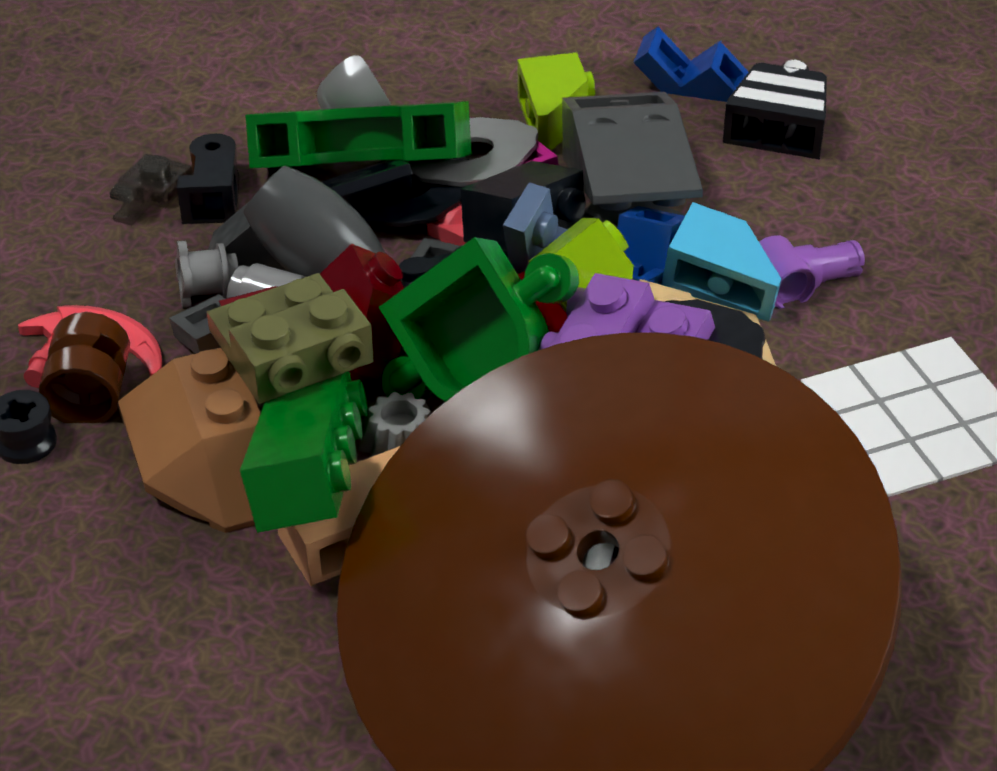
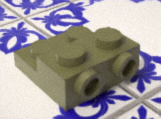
[207,273,373,404]

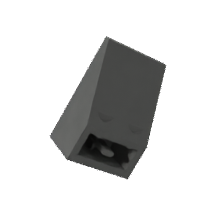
[562,92,703,210]

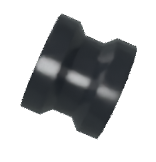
[0,390,57,464]

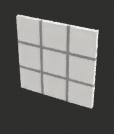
[801,337,997,497]

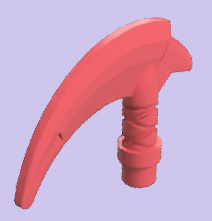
[18,305,162,388]

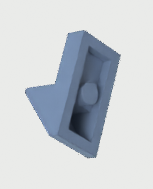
[503,182,568,274]

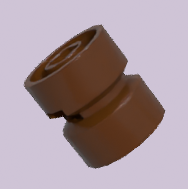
[39,312,130,423]

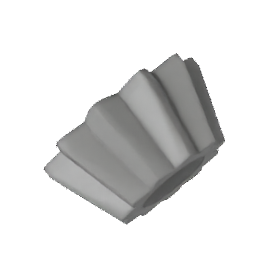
[358,392,432,457]

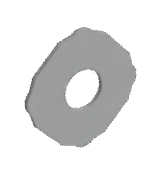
[405,117,539,187]

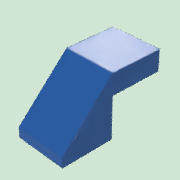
[633,26,748,102]
[617,206,685,285]

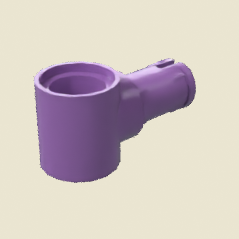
[759,235,865,309]

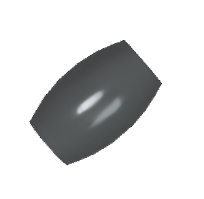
[243,166,386,277]

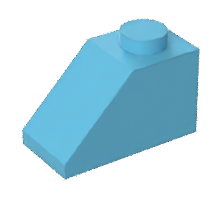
[661,202,782,321]

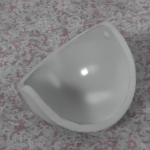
[317,55,391,109]

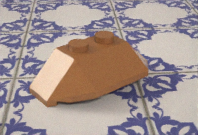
[118,348,261,533]

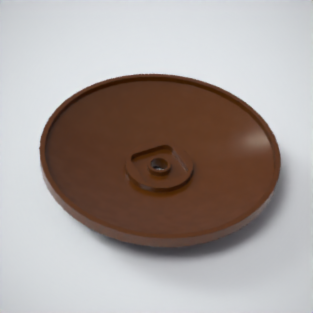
[337,333,902,771]

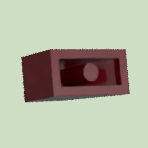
[320,244,404,390]

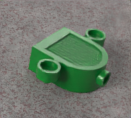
[379,237,579,402]

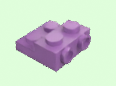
[539,273,715,350]

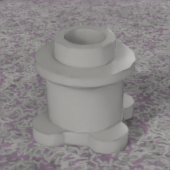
[175,241,238,308]

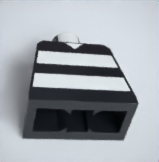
[723,60,827,160]

